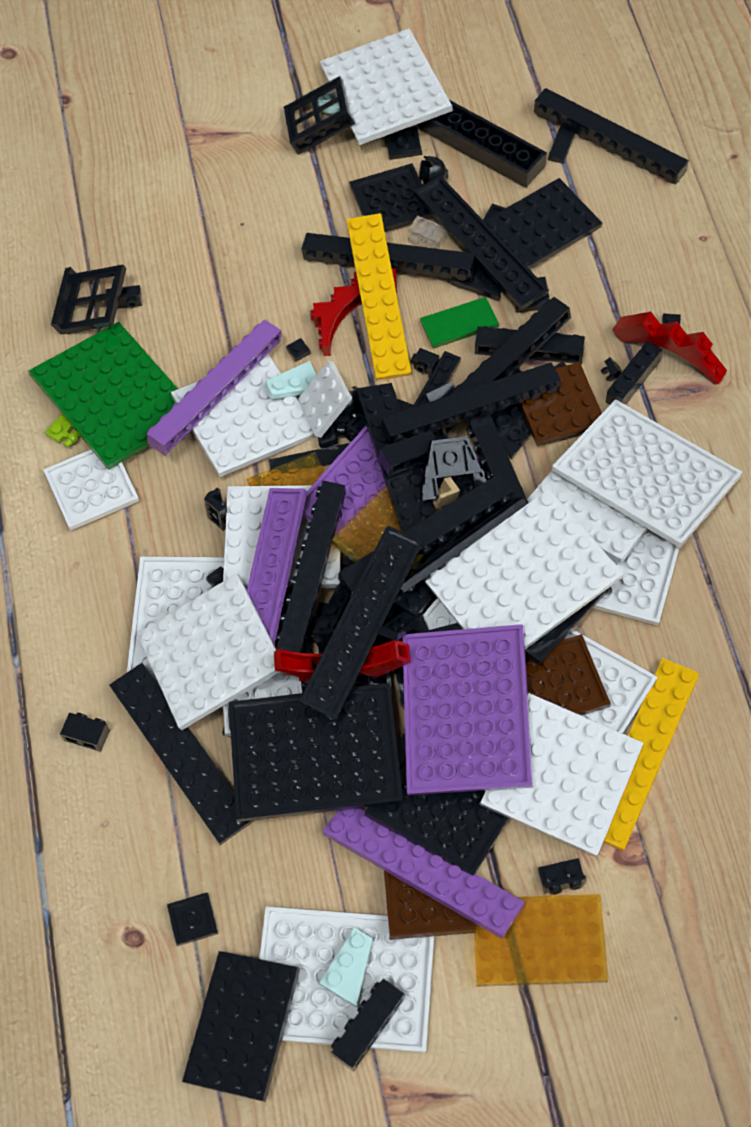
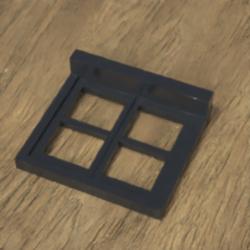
[284,76,356,155]
[51,264,127,335]

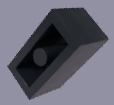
[60,712,110,752]

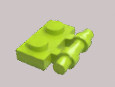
[45,414,80,448]

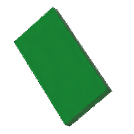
[420,297,499,349]

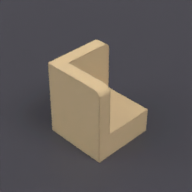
[431,477,460,509]

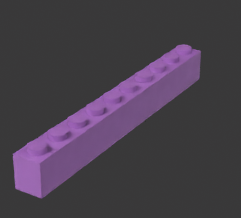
[147,319,281,456]

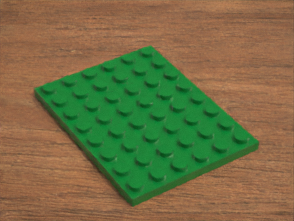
[28,322,178,470]

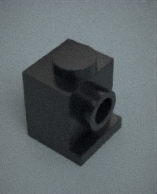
[410,348,439,378]

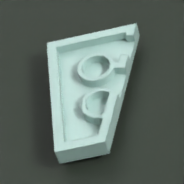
[265,361,316,399]
[320,927,373,1008]

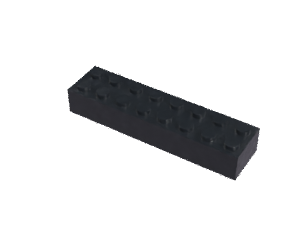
[418,100,547,187]

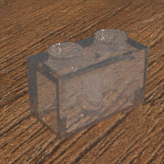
[408,216,448,249]

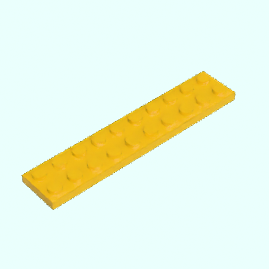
[347,213,411,381]
[603,658,700,852]

